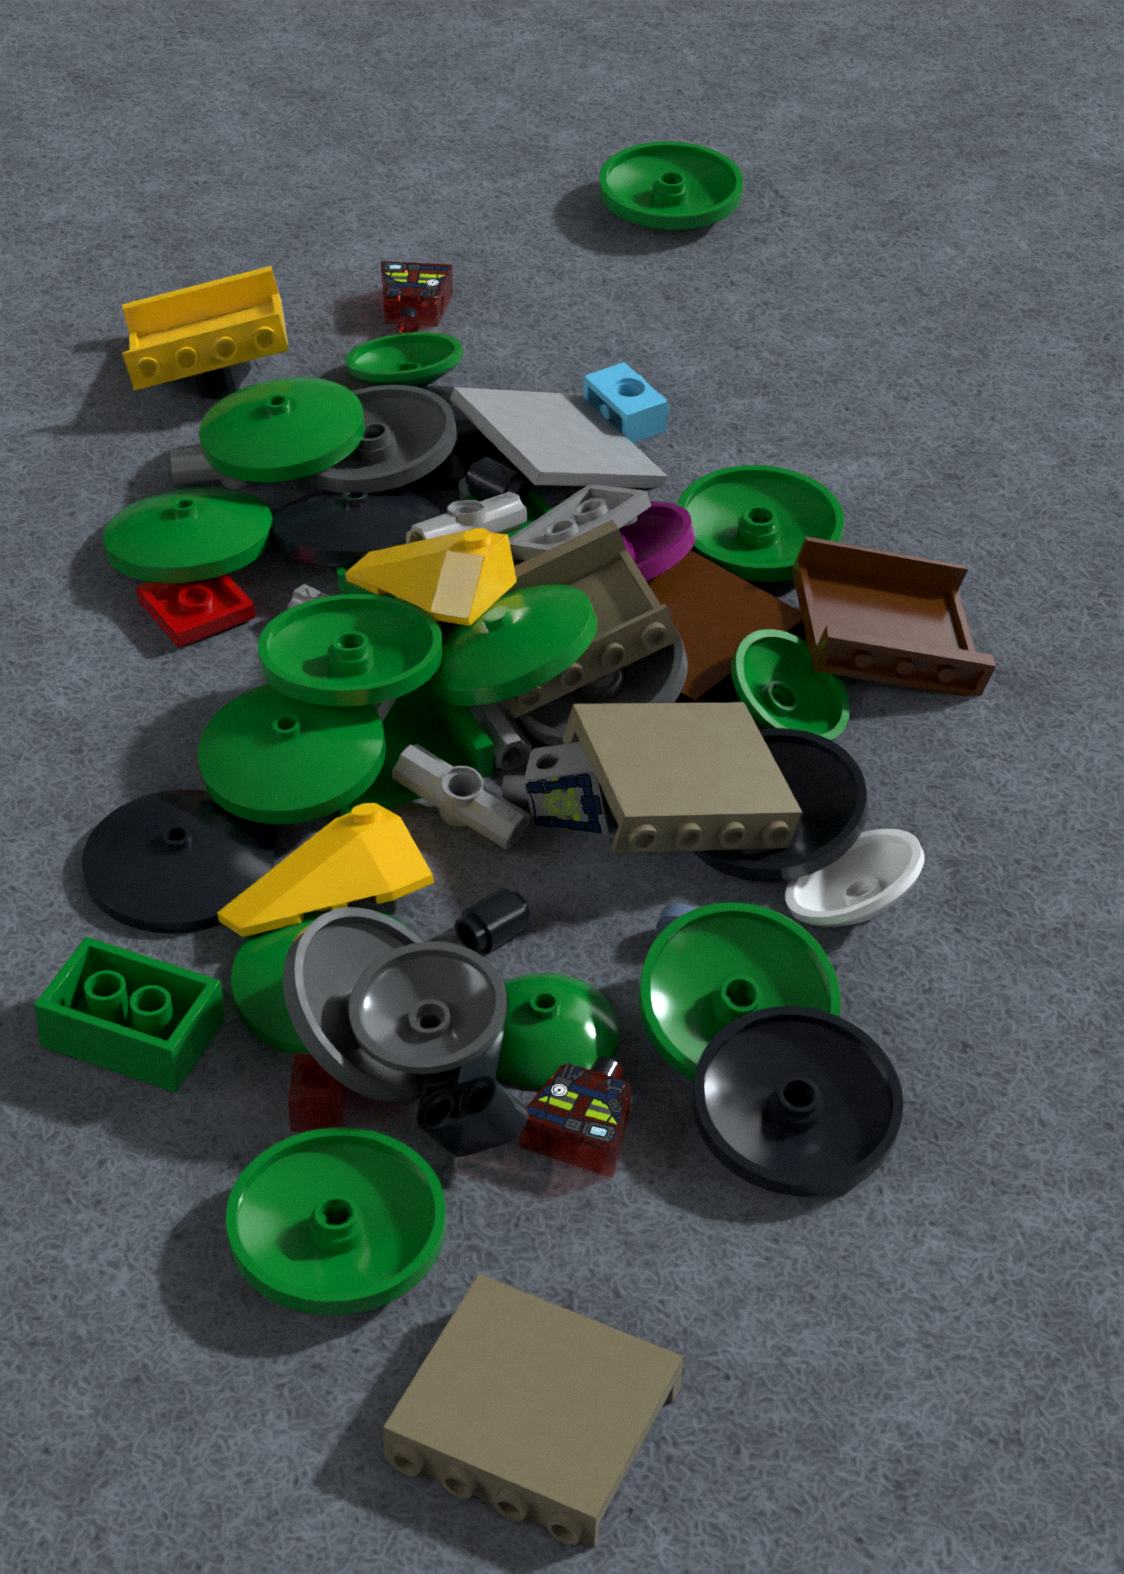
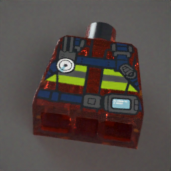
[381,261,453,333]
[519,1057,632,1178]

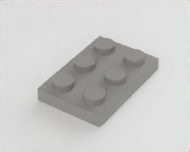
[509,484,651,561]

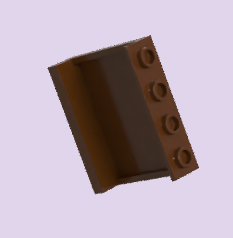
[792,536,996,696]
[646,550,806,703]

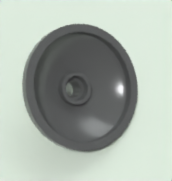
[349,941,507,1074]

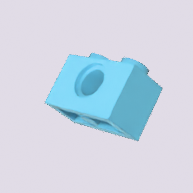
[584,362,669,443]

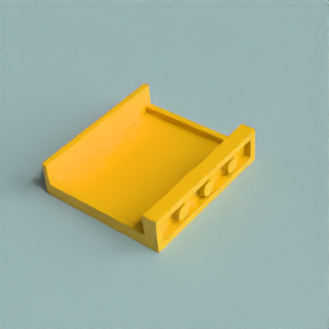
[122,266,289,391]

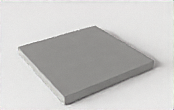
[450,387,667,489]

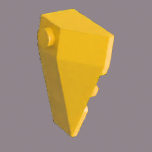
[345,528,517,626]
[217,803,434,937]

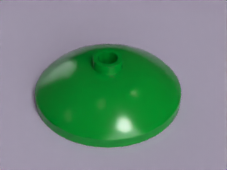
[345,332,463,388]
[731,629,850,741]
[496,973,620,1089]

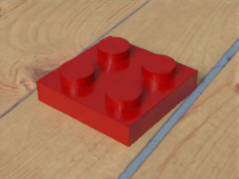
[136,574,255,648]

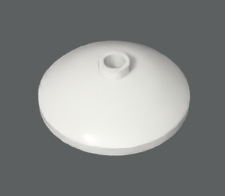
[785,829,925,927]

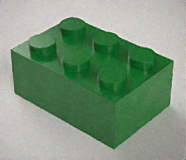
[34,936,225,1093]

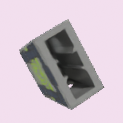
[502,742,613,834]

